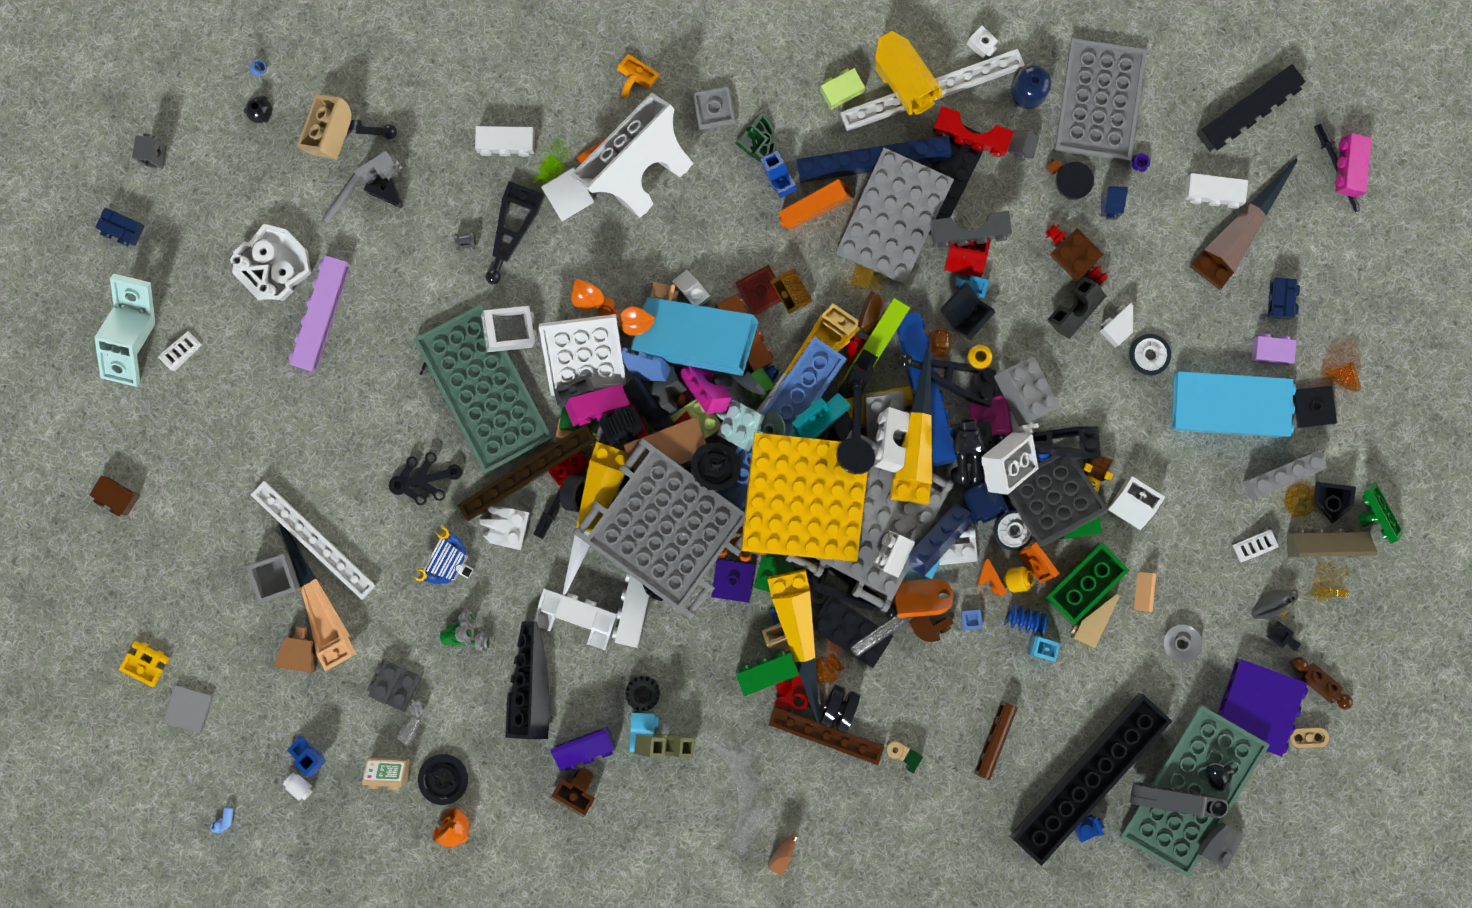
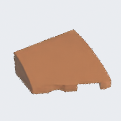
[768,834,798,876]

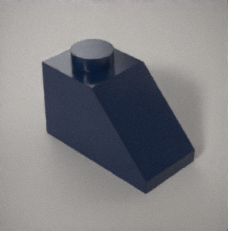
[1101,186,1128,220]

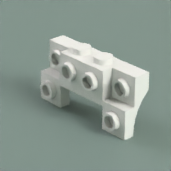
[534,589,617,651]

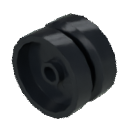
[820,684,861,734]

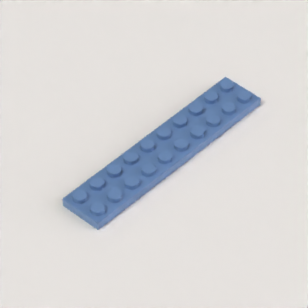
[714,336,847,511]

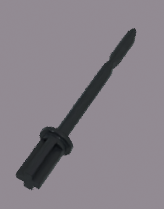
[1314,122,1360,212]
[533,451,586,539]

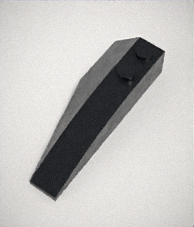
[505,621,550,739]

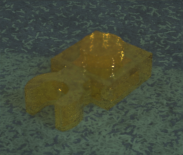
[851,266,886,290]
[1311,588,1349,600]

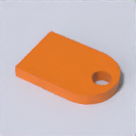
[894,578,953,618]

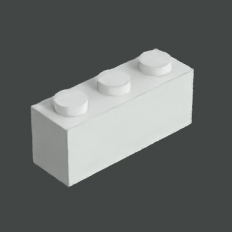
[475,126,535,157]
[1184,173,1248,209]

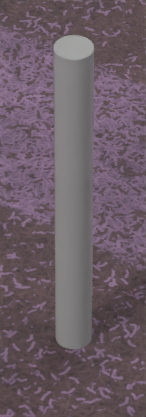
[322,158,370,224]

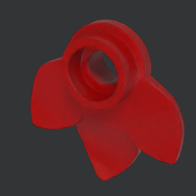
[774,675,808,710]

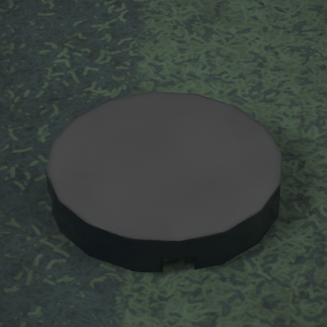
[1056,162,1094,200]

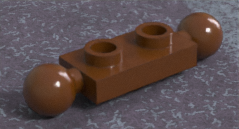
[1292,657,1353,710]

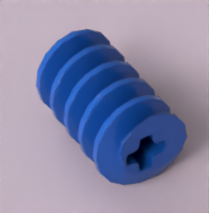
[1004,604,1047,638]

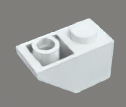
[1100,303,1133,348]

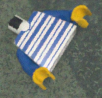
[412,525,474,584]

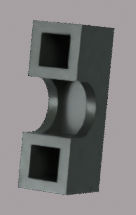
[1047,276,1106,339]

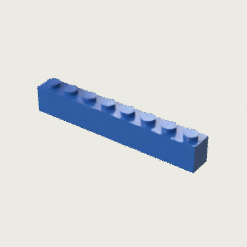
[896,312,958,467]

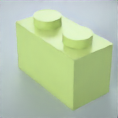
[820,68,865,110]

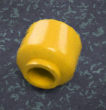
[966,345,992,369]
[1003,567,1034,593]

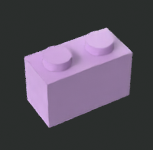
[1251,334,1297,365]

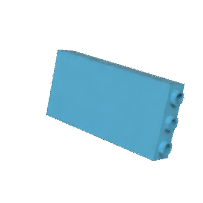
[631,297,759,376]
[1171,372,1296,438]

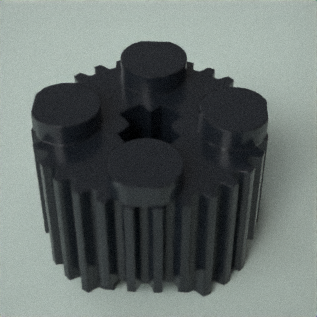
[599,406,644,447]

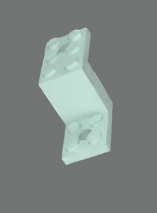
[94,274,155,387]

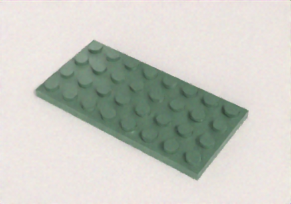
[414,304,553,474]
[1120,704,1270,877]

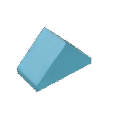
[1026,635,1061,662]

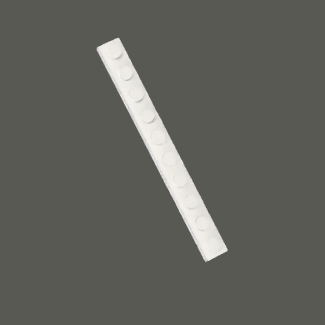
[840,49,1025,132]

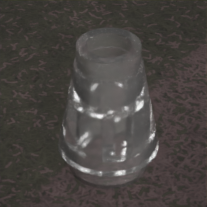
[396,716,421,746]

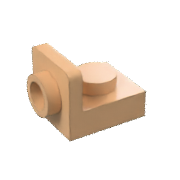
[650,282,679,302]

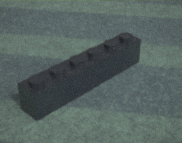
[1197,64,1306,152]

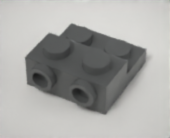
[367,660,422,712]

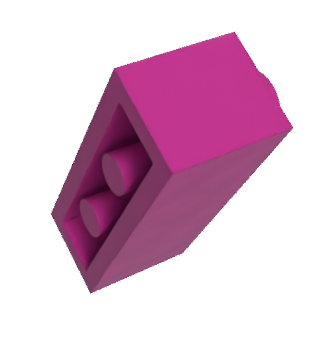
[1335,133,1372,197]
[565,384,630,426]

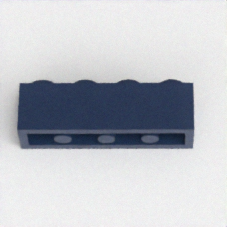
[908,503,971,576]

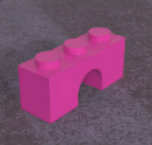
[680,365,732,414]

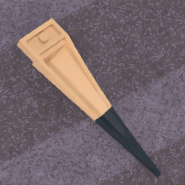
[279,523,357,671]

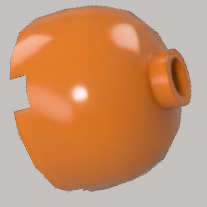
[432,807,470,848]

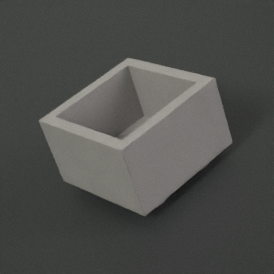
[247,554,301,603]

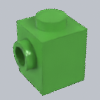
[743,368,774,401]

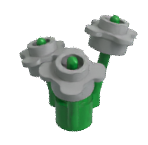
[440,608,490,652]

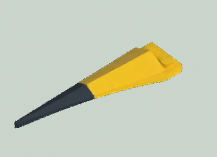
[889,346,932,505]
[767,569,820,724]

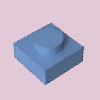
[961,609,983,631]

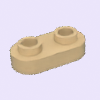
[1288,727,1329,748]

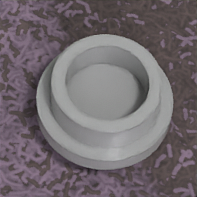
[408,699,424,718]

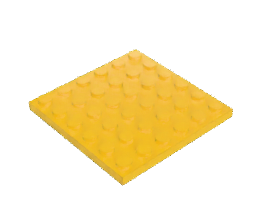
[741,432,871,562]

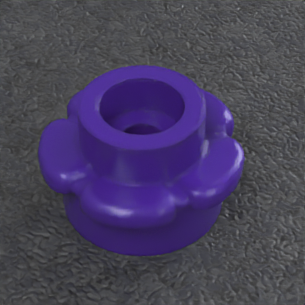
[1131,153,1150,172]

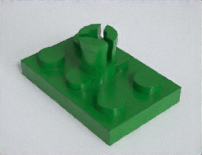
[1358,482,1403,544]

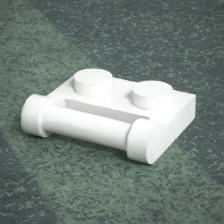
[939,527,978,565]

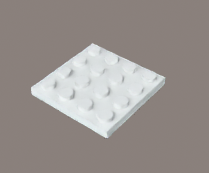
[539,314,627,396]

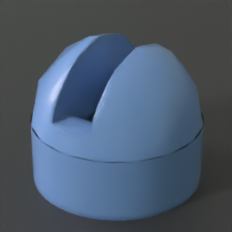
[249,59,267,76]

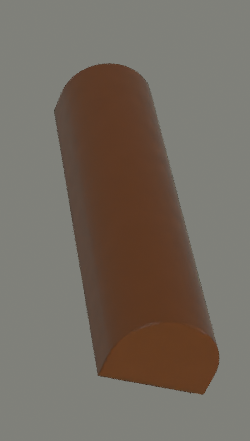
[974,701,1018,780]

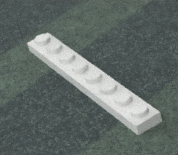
[251,481,376,600]

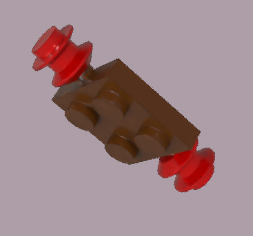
[1045,224,1107,286]

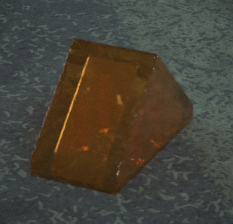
[1320,362,1361,393]

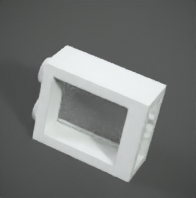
[481,306,537,352]

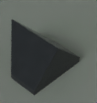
[1313,482,1356,524]

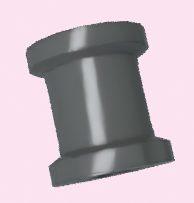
[454,232,476,251]

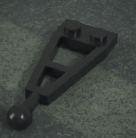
[485,181,545,284]
[898,353,996,408]
[994,426,1101,459]
[806,567,898,620]

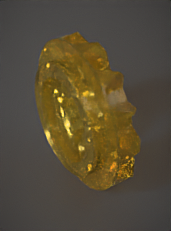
[1284,487,1315,517]

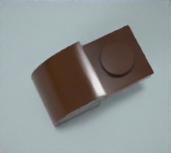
[907,616,954,642]

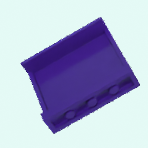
[1217,658,1308,757]

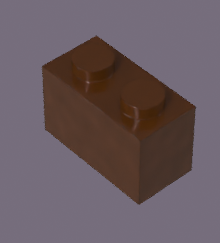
[89,476,140,517]

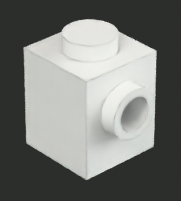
[967,26,998,59]

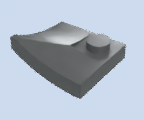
[1196,822,1245,869]

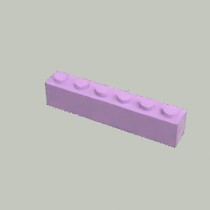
[289,255,351,373]

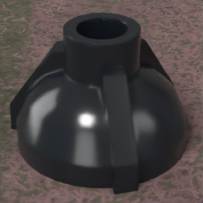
[243,96,272,123]
[1205,763,1234,792]

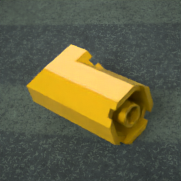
[875,31,942,115]

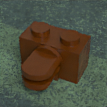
[550,769,595,817]

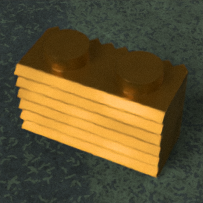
[770,269,813,314]

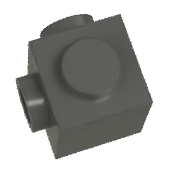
[1008,130,1039,161]

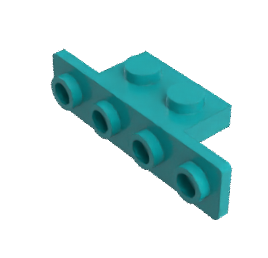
[790,393,851,439]

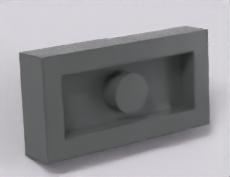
[554,374,594,408]

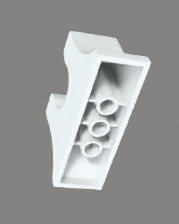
[571,93,693,218]

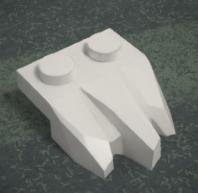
[479,506,530,550]

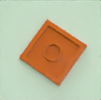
[1017,542,1060,583]

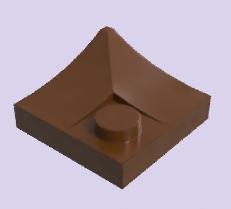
[858,291,889,336]

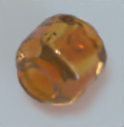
[928,327,953,357]

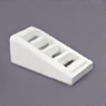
[158,331,202,371]
[1232,530,1279,563]

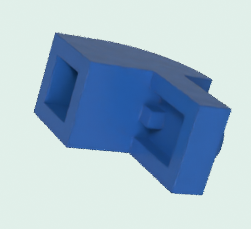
[760,151,797,198]
[287,736,326,777]

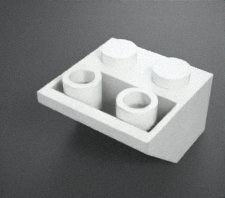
[1108,476,1165,530]
[873,530,915,578]

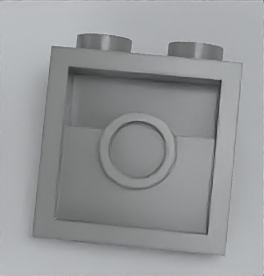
[354,151,403,185]

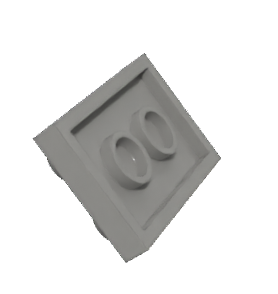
[864,391,905,447]

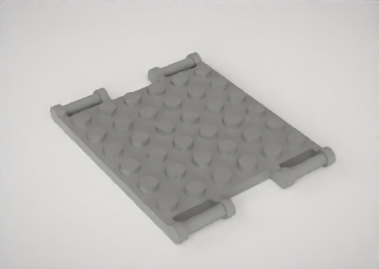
[785,430,954,612]
[572,438,745,620]

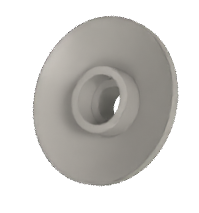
[1163,624,1202,663]

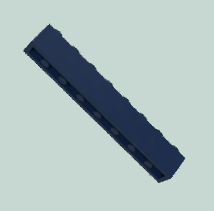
[797,135,951,183]

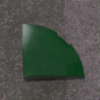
[735,112,775,162]

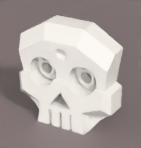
[230,224,312,301]

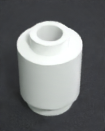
[283,772,312,801]

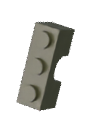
[634,734,695,758]

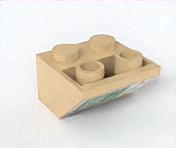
[362,757,409,790]

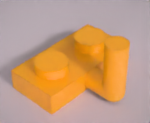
[617,54,660,98]

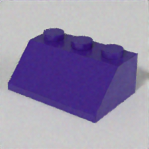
[550,727,616,771]

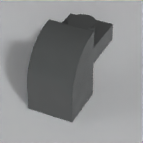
[651,366,687,415]

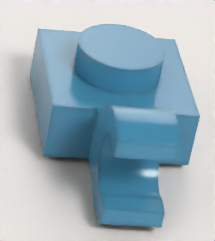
[953,275,989,298]

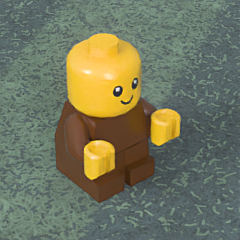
[1083,455,1113,493]

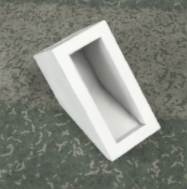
[672,269,710,306]

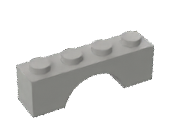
[1243,450,1328,499]

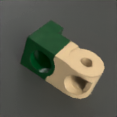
[886,741,923,774]

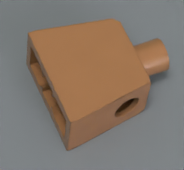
[274,626,315,673]

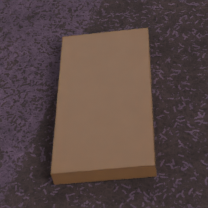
[624,417,706,472]

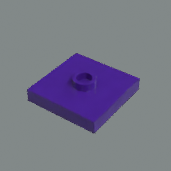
[711,559,755,603]

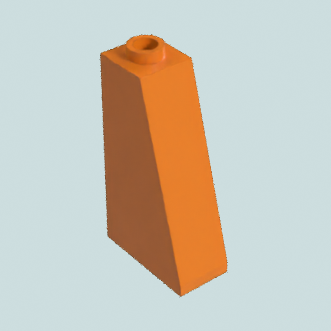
[778,179,854,230]

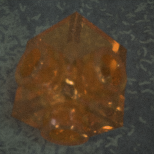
[816,653,844,686]

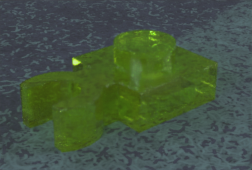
[533,154,565,189]

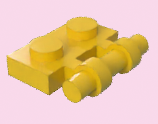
[119,641,170,688]

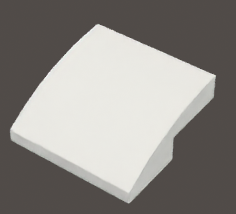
[541,167,594,221]

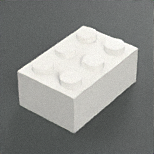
[981,432,1039,495]

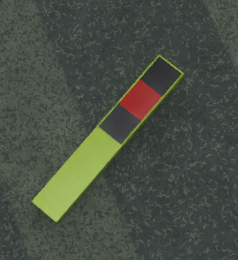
[837,297,910,399]

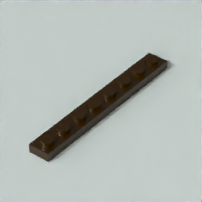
[458,424,597,521]

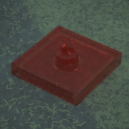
[735,265,782,316]

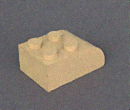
[296,94,351,160]

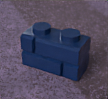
[95,207,145,247]
[1267,277,1300,320]

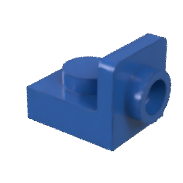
[1075,814,1105,843]

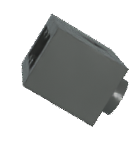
[132,133,166,169]

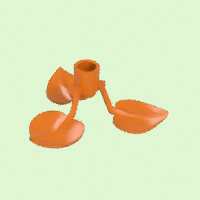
[571,279,655,336]

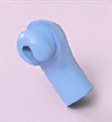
[210,807,234,833]

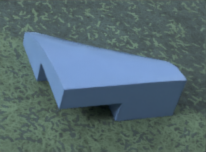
[621,347,671,381]

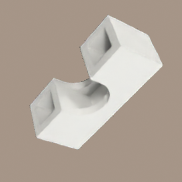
[874,407,910,473]

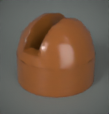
[1046,158,1063,175]
[676,392,690,408]

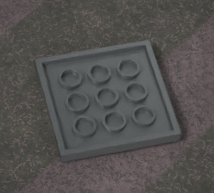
[1006,455,1108,548]

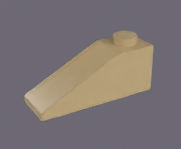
[1070,594,1120,648]

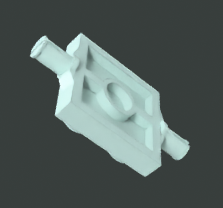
[715,400,765,451]

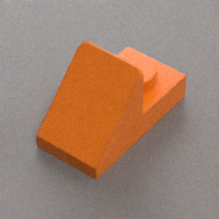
[975,559,1007,597]

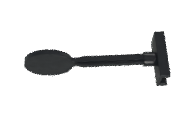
[836,363,875,475]

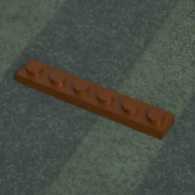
[768,707,884,765]

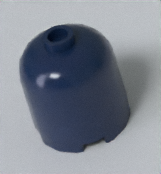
[1010,65,1051,109]
[963,480,1009,526]

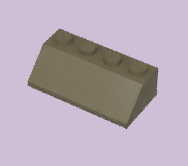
[1287,529,1377,557]

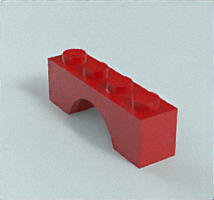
[932,106,1014,157]

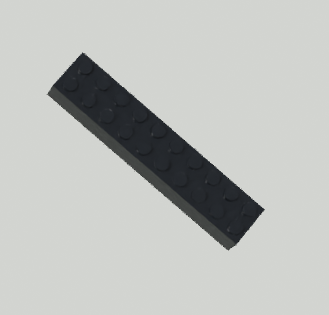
[1009,693,1172,866]

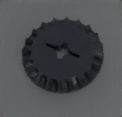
[690,443,741,492]
[418,754,468,805]

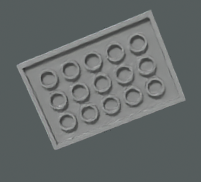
[1055,38,1147,162]
[835,147,954,284]

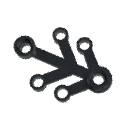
[389,452,463,505]

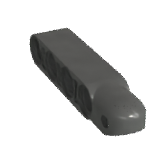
[1130,782,1229,818]

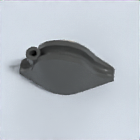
[1251,590,1299,619]

